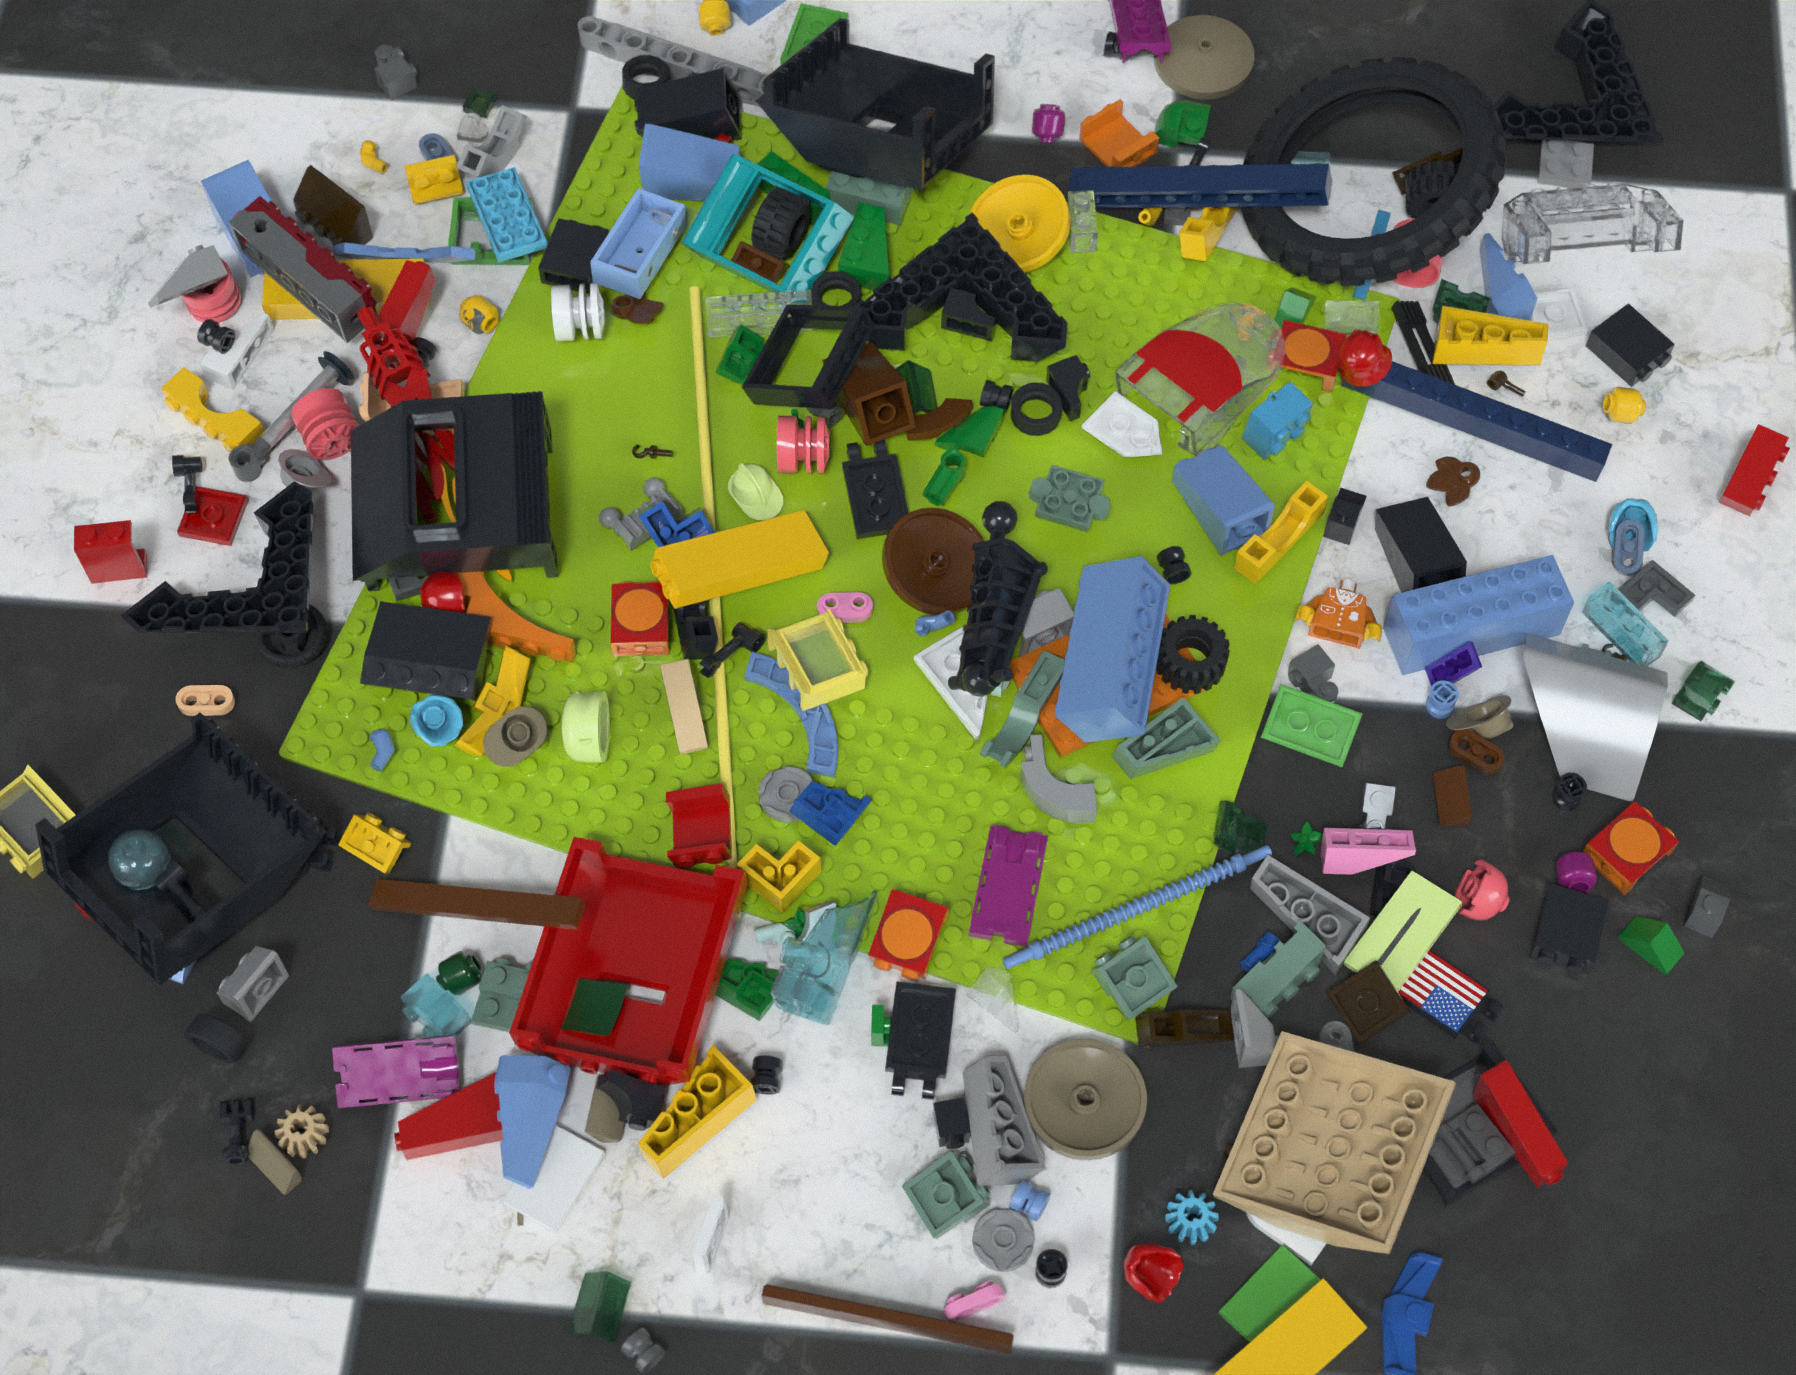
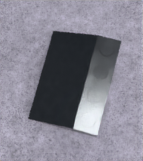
[360,601,492,701]

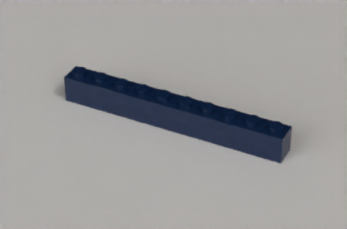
[1067,163,1332,209]
[1341,361,1612,482]

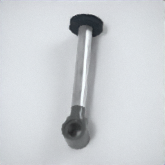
[228,351,354,482]

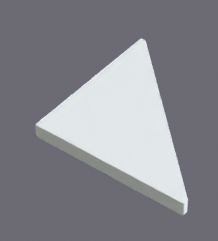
[914,627,988,741]

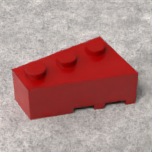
[1719,424,1790,516]

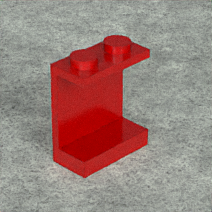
[74,520,147,584]
[666,784,732,869]

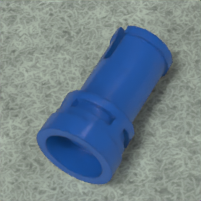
[1240,932,1280,973]

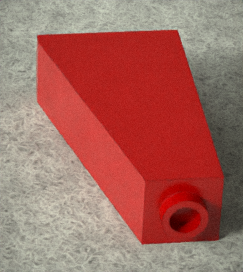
[376,260,436,369]
[1472,1060,1568,1188]
[394,1072,503,1160]

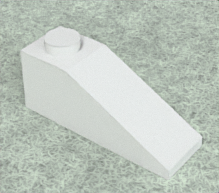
[200,313,274,390]

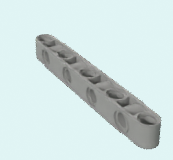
[578,16,768,108]

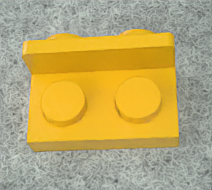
[404,155,464,205]
[338,813,412,874]

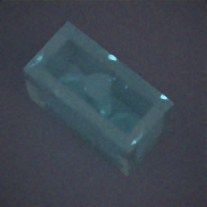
[400,973,472,1043]

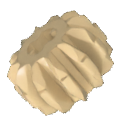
[275,1104,329,1158]

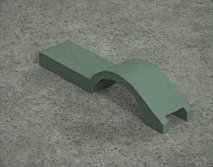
[980,650,1065,768]

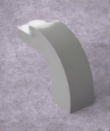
[456,105,527,178]
[1020,734,1097,823]

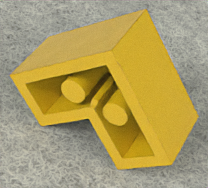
[737,841,821,914]

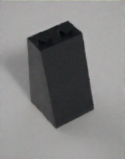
[634,68,742,141]
[1375,497,1467,593]

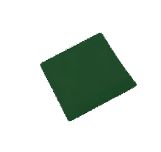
[561,978,627,1036]

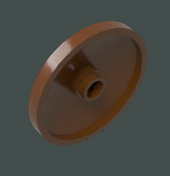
[882,508,984,615]

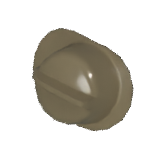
[1446,695,1513,739]
[483,707,547,767]

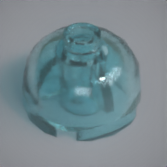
[108,829,170,890]

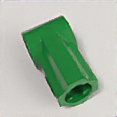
[923,449,965,506]

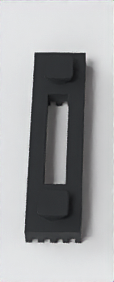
[1392,301,1455,384]

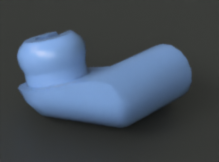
[914,610,955,636]
[369,729,395,772]

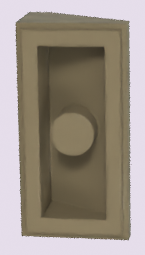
[585,1074,624,1143]
[248,1130,302,1195]

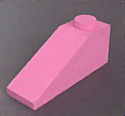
[1320,828,1416,875]

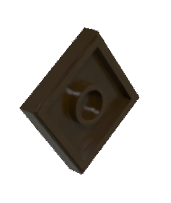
[1326,960,1411,1044]

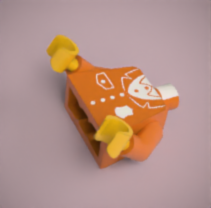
[1294,579,1383,649]

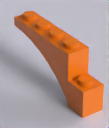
[457,571,576,662]

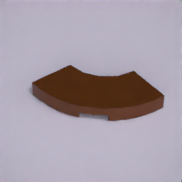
[906,398,973,441]

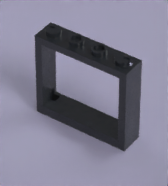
[741,304,875,409]

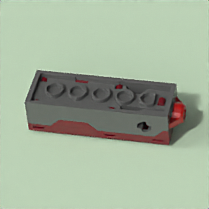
[228,196,378,343]

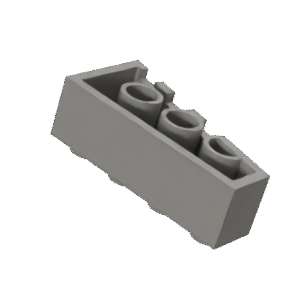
[1250,855,1370,975]
[962,1056,1046,1186]

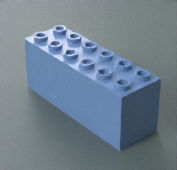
[1383,555,1574,675]
[1055,556,1170,743]

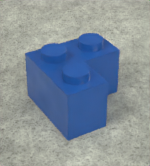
[638,498,715,547]

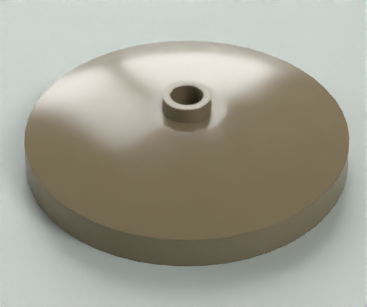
[1154,15,1255,99]
[1024,1039,1147,1160]

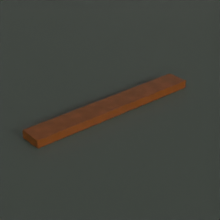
[368,879,586,930]
[762,1284,1014,1354]

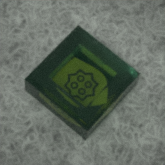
[462,88,496,119]

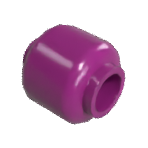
[1031,104,1065,142]
[1556,851,1597,894]

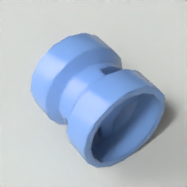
[1425,680,1459,719]
[1009,1179,1051,1222]

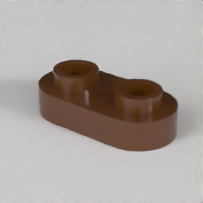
[1449,729,1505,775]

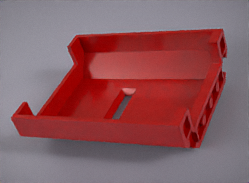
[509,837,748,1086]

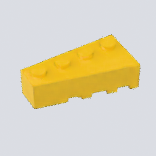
[1432,306,1549,365]
[638,1045,757,1179]

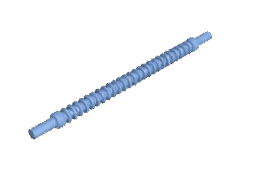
[1002,845,1272,970]

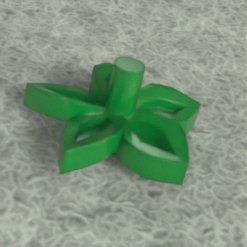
[1291,822,1323,855]
[784,907,806,939]

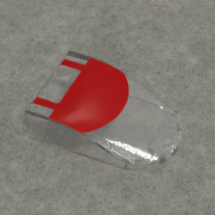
[1115,303,1285,454]

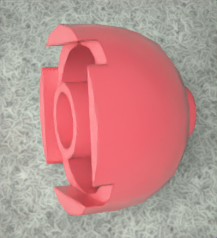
[1454,860,1509,921]

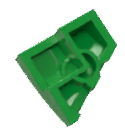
[715,324,764,385]
[935,406,1004,457]
[715,959,793,1021]

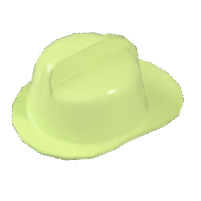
[728,463,783,521]

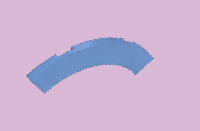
[333,242,475,262]
[745,652,838,778]

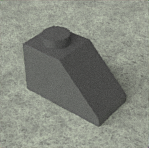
[1684,875,1731,938]

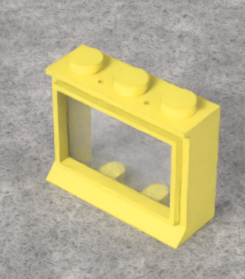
[768,609,868,711]
[0,765,75,879]

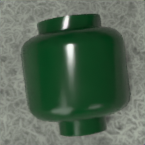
[436,951,483,996]

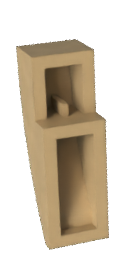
[660,659,708,755]

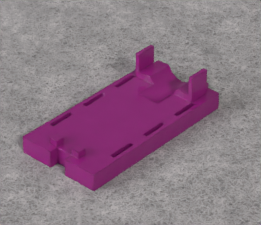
[1109,0,1171,63]
[969,825,1048,947]
[332,1034,461,1108]

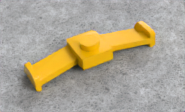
[454,645,531,757]

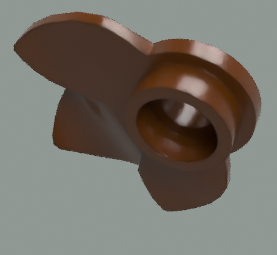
[611,291,664,324]
[1426,456,1481,507]

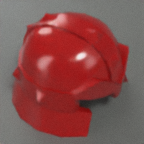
[1338,329,1393,387]

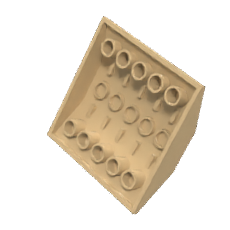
[1213,1031,1456,1254]

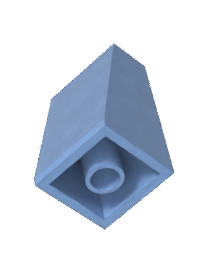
[639,124,745,201]
[201,160,271,277]
[1172,445,1275,556]

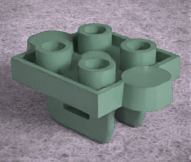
[1028,465,1111,532]

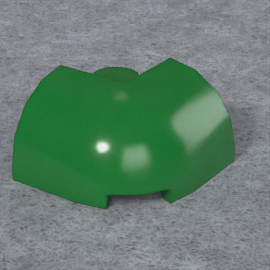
[1154,100,1212,148]

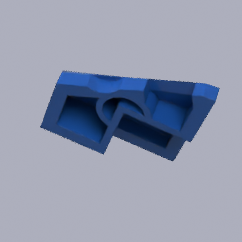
[789,782,871,847]

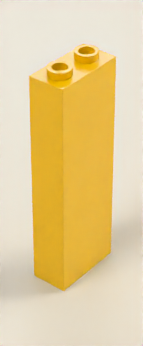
[262,258,430,320]
[650,510,829,609]
[1214,1278,1367,1375]

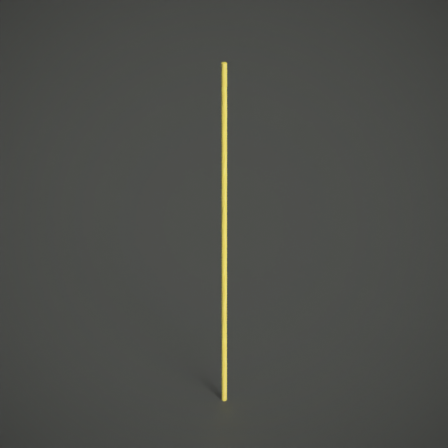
[689,286,741,921]

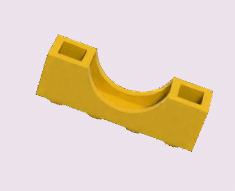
[1179,207,1238,261]
[161,367,264,452]
[1234,481,1329,585]

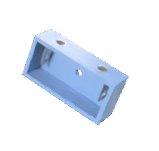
[590,188,687,299]

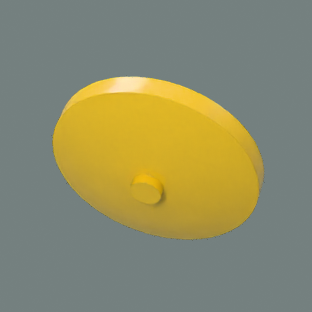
[970,175,1071,273]

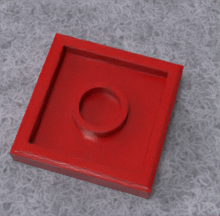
[177,486,249,546]

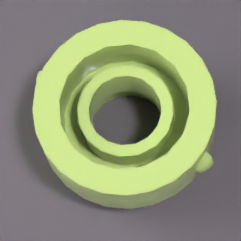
[562,690,610,763]

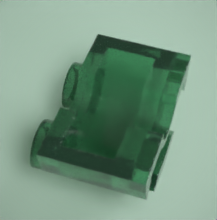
[1432,279,1490,323]
[1671,660,1735,722]
[1213,800,1267,854]

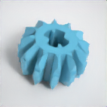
[1165,1190,1219,1245]

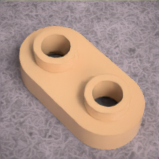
[176,685,235,716]

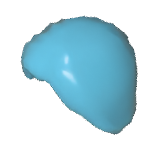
[1608,498,1658,551]
[410,694,463,746]

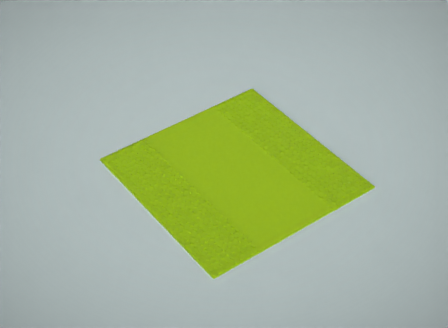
[279,84,1401,1044]

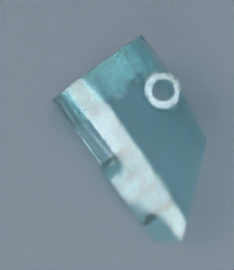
[770,890,878,1025]

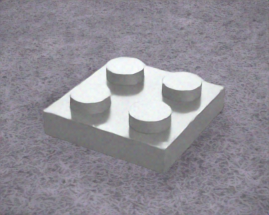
[1537,140,1594,190]

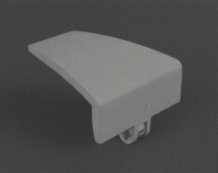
[1523,634,1668,801]

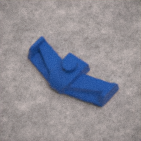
[1380,1252,1443,1375]

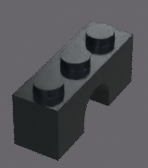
[672,601,718,660]

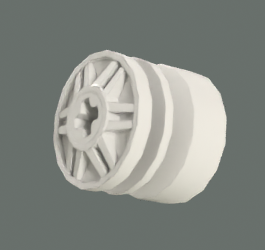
[551,283,605,342]

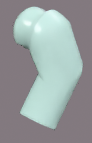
[754,923,797,948]

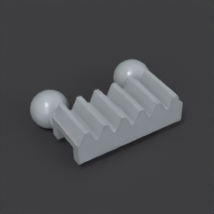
[599,477,683,551]

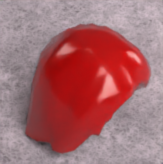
[420,571,465,613]
[1123,1242,1184,1303]

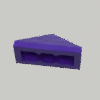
[1425,641,1482,687]

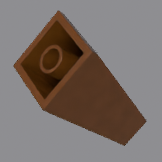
[822,342,916,446]

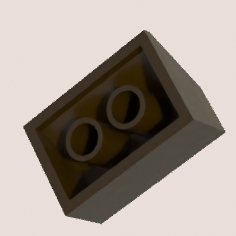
[293,165,373,246]

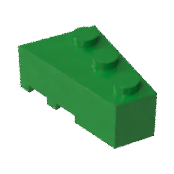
[838,202,889,290]

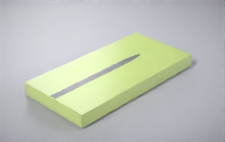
[1344,871,1462,992]

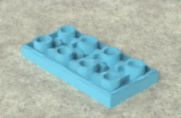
[466,167,548,263]

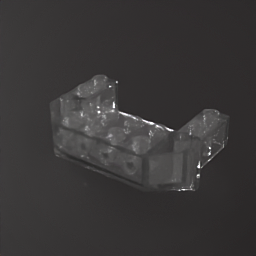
[1501,182,1684,264]

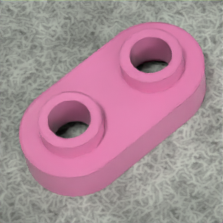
[817,592,873,623]
[943,1281,1006,1322]

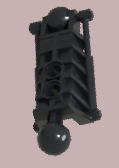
[948,501,1048,697]

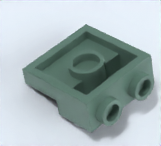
[1091,935,1178,1020]
[471,958,531,1032]
[902,1151,991,1239]

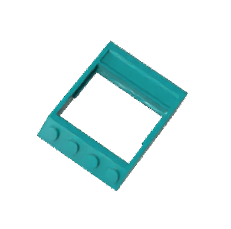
[681,153,854,305]

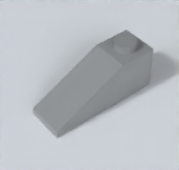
[148,245,228,308]

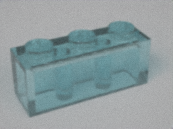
[1582,582,1669,667]

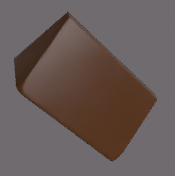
[731,241,790,284]
[1432,766,1471,826]

